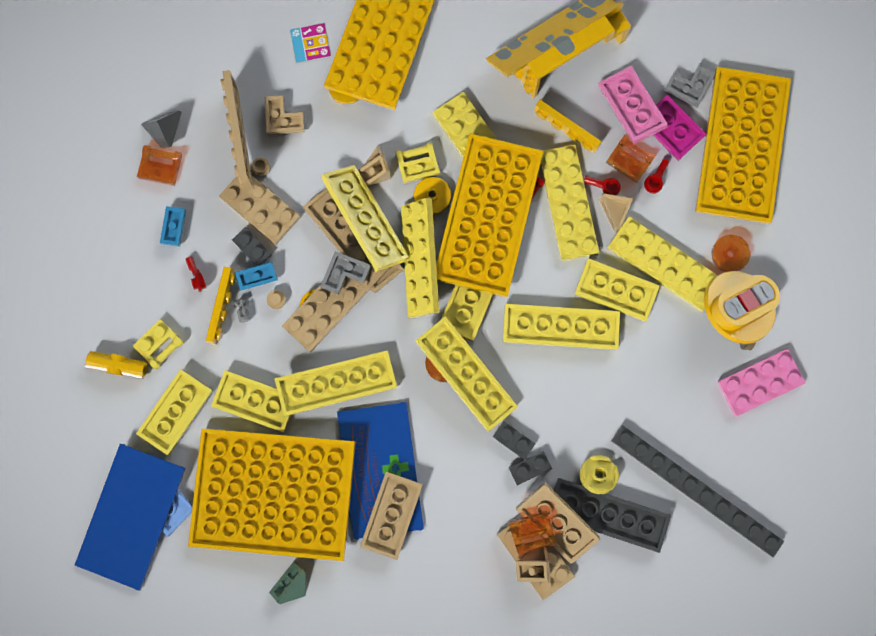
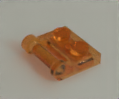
[606,135,656,183]
[137,145,182,186]
[508,511,558,555]

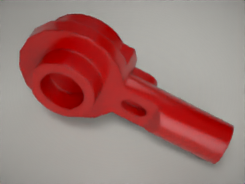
[644,159,669,194]
[584,176,621,195]
[185,256,206,292]

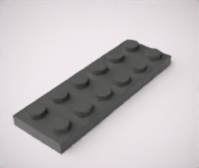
[554,478,671,553]

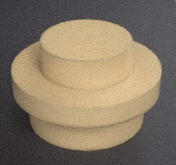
[251,157,270,176]
[267,290,286,309]

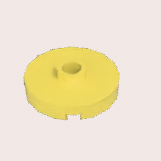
[579,455,619,494]

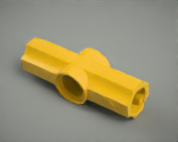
[86,351,148,379]

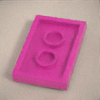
[653,95,707,161]

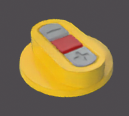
[704,271,780,344]

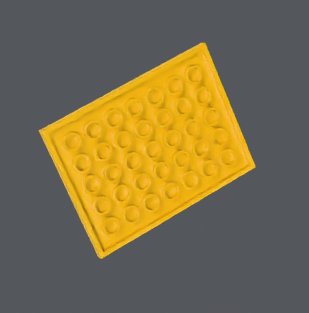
[188,428,356,561]

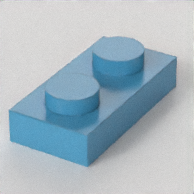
[160,206,186,247]
[235,261,278,291]

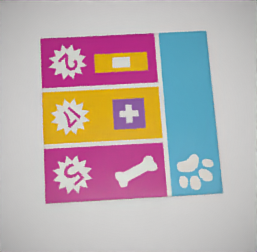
[290,23,331,63]

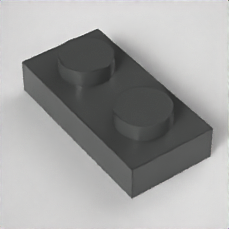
[232,227,272,266]
[493,421,535,460]
[509,451,552,485]

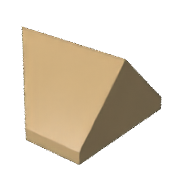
[358,145,391,187]
[599,194,633,233]
[516,539,550,582]

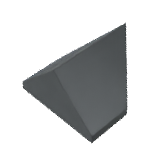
[141,110,182,148]

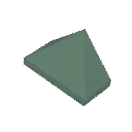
[269,561,306,604]

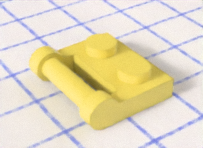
[395,142,440,184]
[133,319,184,370]

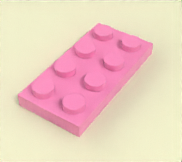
[598,66,668,145]
[718,349,806,417]

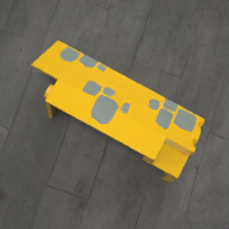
[485,0,631,98]

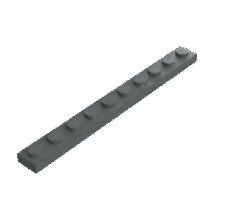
[611,425,784,558]

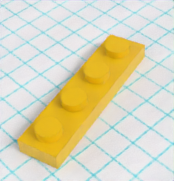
[534,99,602,153]
[206,267,236,345]

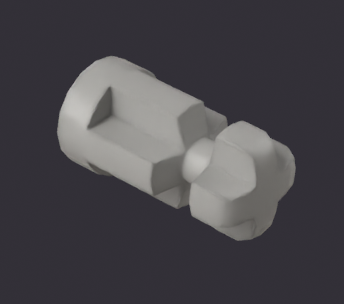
[235,299,251,323]

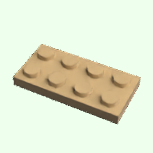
[219,176,301,245]
[360,472,423,560]
[516,482,600,564]
[497,516,575,600]

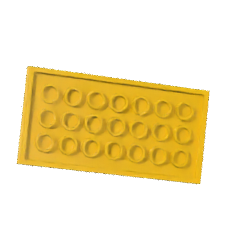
[324,0,435,110]
[695,67,791,224]
[436,133,543,298]

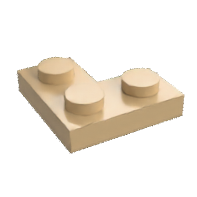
[265,95,305,135]

